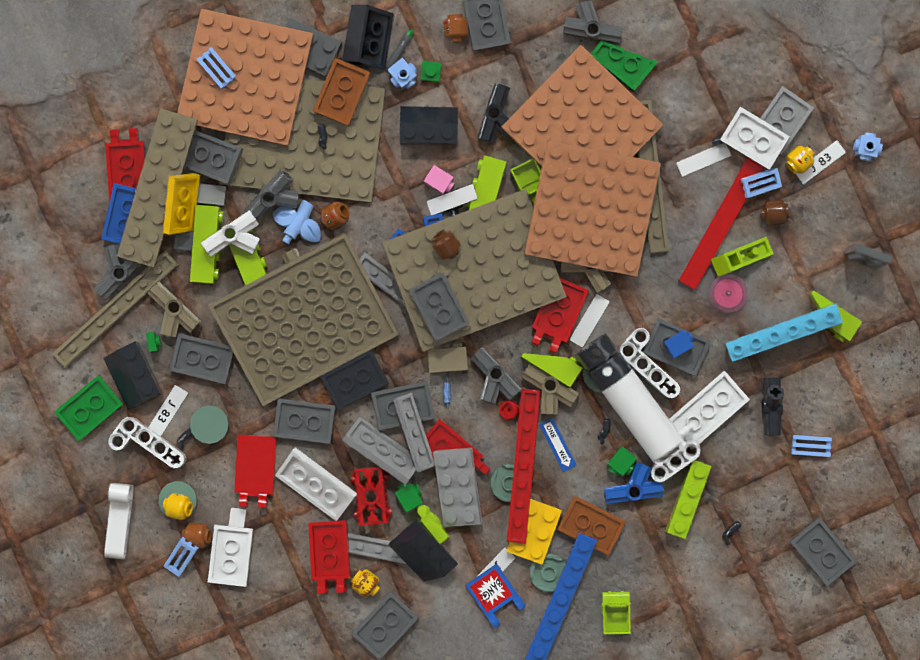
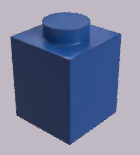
[663,330,694,358]

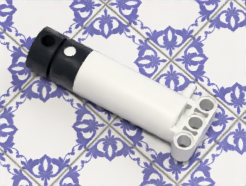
[575,333,700,482]

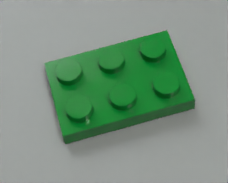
[54,375,124,441]

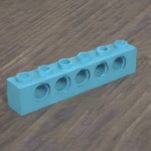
[726,303,843,362]

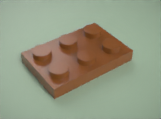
[313,58,371,126]
[557,495,626,556]

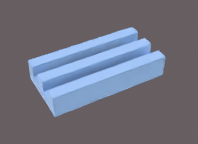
[197,47,236,89]
[740,168,782,198]
[791,435,832,457]
[164,537,198,577]

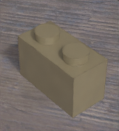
[428,343,468,373]

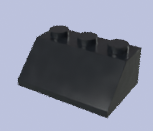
[342,5,394,70]
[400,106,458,146]
[103,341,163,410]
[388,518,458,582]

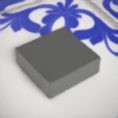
[174,232,194,251]

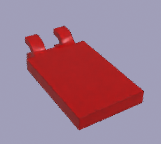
[105,128,145,201]
[531,277,589,354]
[426,419,490,485]
[234,435,277,508]
[308,520,351,594]

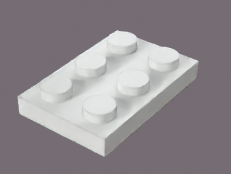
[720,107,790,170]
[208,524,253,587]

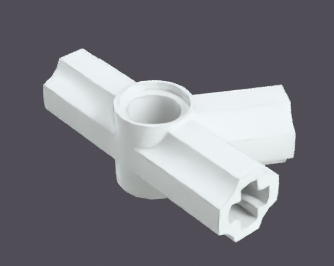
[202,211,260,257]

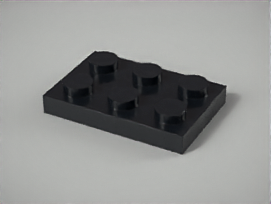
[320,349,389,410]

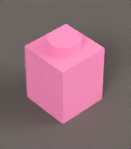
[424,165,455,195]

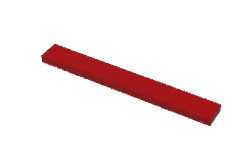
[678,157,764,290]
[507,389,541,544]

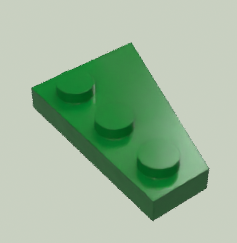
[591,40,658,92]

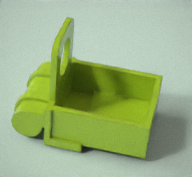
[510,159,541,205]
[417,505,450,544]
[601,591,631,634]

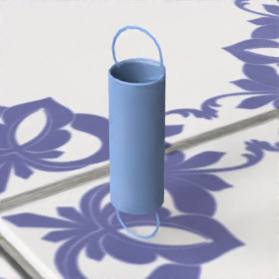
[443,377,451,409]

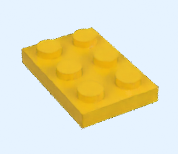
[163,173,200,235]
[506,499,562,565]

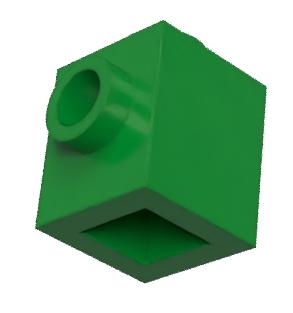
[607,446,637,476]
[395,482,423,513]

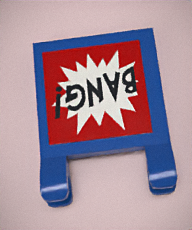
[465,563,525,628]

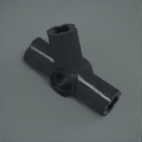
[477,83,510,143]
[762,378,784,436]

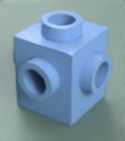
[388,58,418,90]
[853,133,883,161]

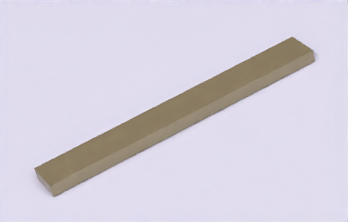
[638,100,669,254]
[52,251,178,368]

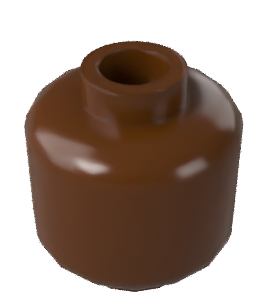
[761,200,789,225]
[432,230,461,259]

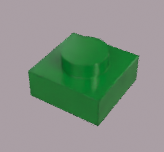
[420,61,442,83]
[146,332,162,352]

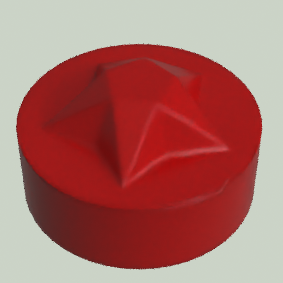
[499,400,519,420]

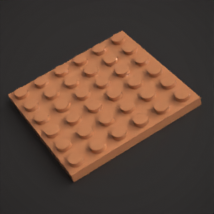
[178,9,314,146]
[501,45,664,167]
[524,140,661,276]

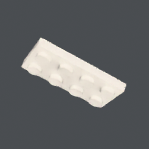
[669,371,750,450]
[275,448,357,521]

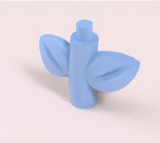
[272,200,321,244]

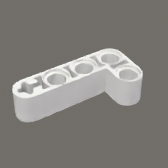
[618,328,680,398]
[109,417,186,468]
[105,483,134,560]

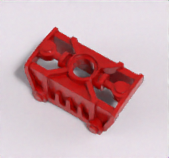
[351,467,393,526]

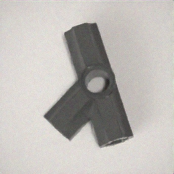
[563,0,623,44]
[244,169,299,221]
[94,244,141,300]
[470,347,521,404]

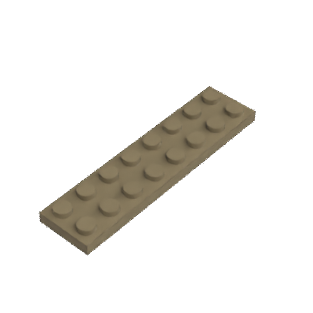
[117,108,198,267]

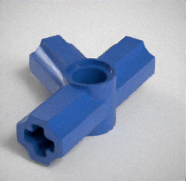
[604,462,664,504]

